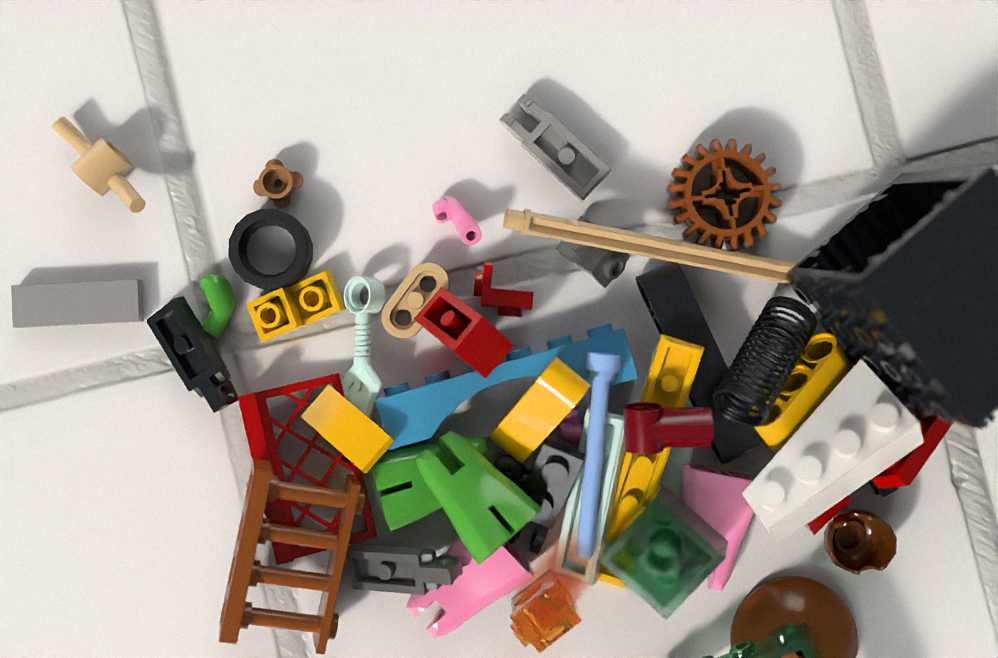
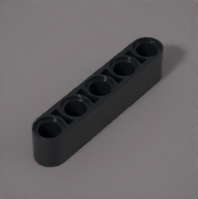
[635,261,762,465]

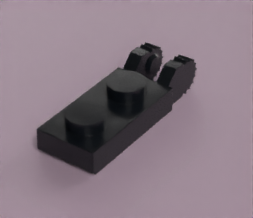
[507,438,585,554]

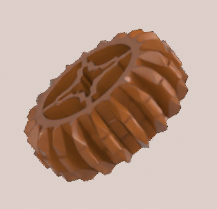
[666,139,782,252]

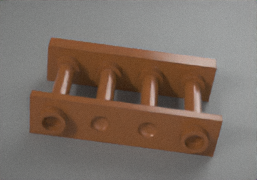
[219,459,365,654]

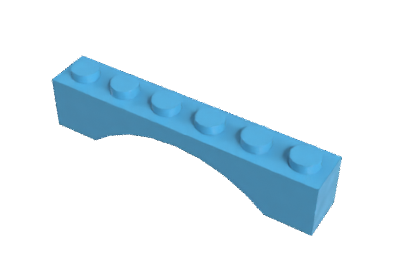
[375,323,638,450]

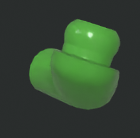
[200,273,237,338]

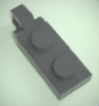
[346,543,463,595]

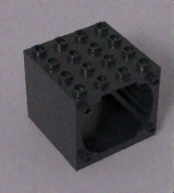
[787,165,998,429]

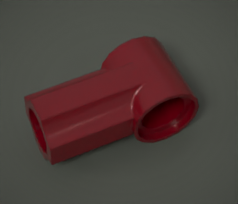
[624,402,713,455]

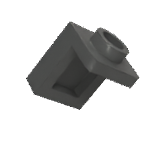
[555,216,630,288]

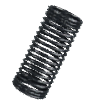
[712,296,818,427]

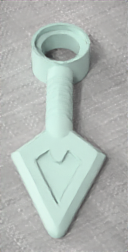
[341,276,386,420]

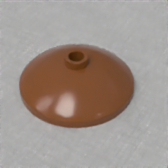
[730,576,858,658]

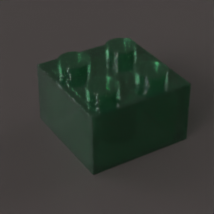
[598,483,728,620]

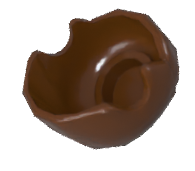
[824,509,897,575]

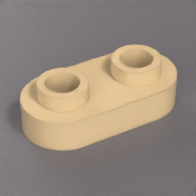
[381,262,450,339]

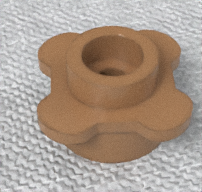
[253,159,303,209]

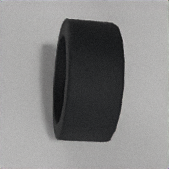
[228,209,313,290]

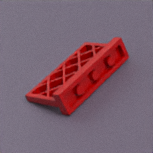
[237,373,377,565]

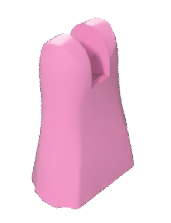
[676,463,756,591]
[406,536,534,638]

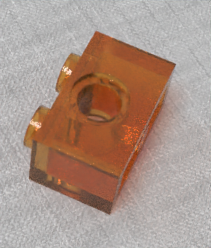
[510,568,582,654]

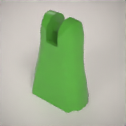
[415,430,543,566]
[371,436,490,532]

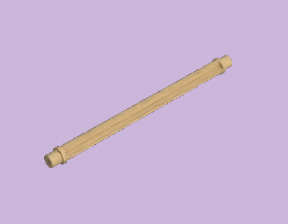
[503,209,797,285]

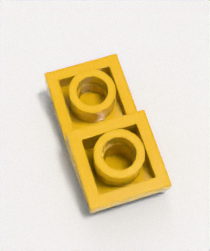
[246,271,346,342]
[300,385,395,474]

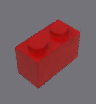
[414,287,514,379]

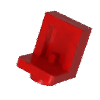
[473,262,534,318]

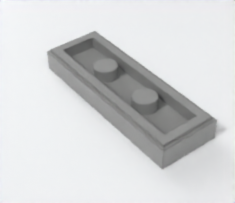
[11,279,144,328]

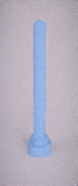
[576,352,622,561]

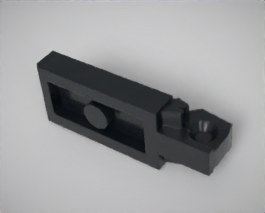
[147,296,238,413]

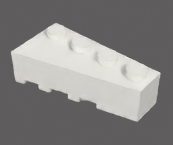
[742,359,924,544]

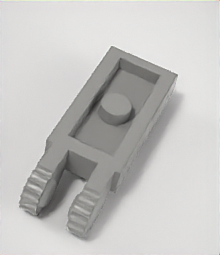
[499,94,612,202]

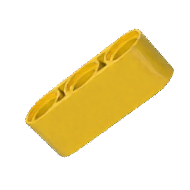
[749,332,854,452]
[488,357,591,464]

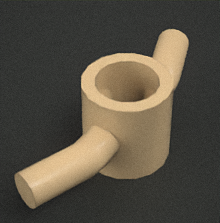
[52,116,146,213]

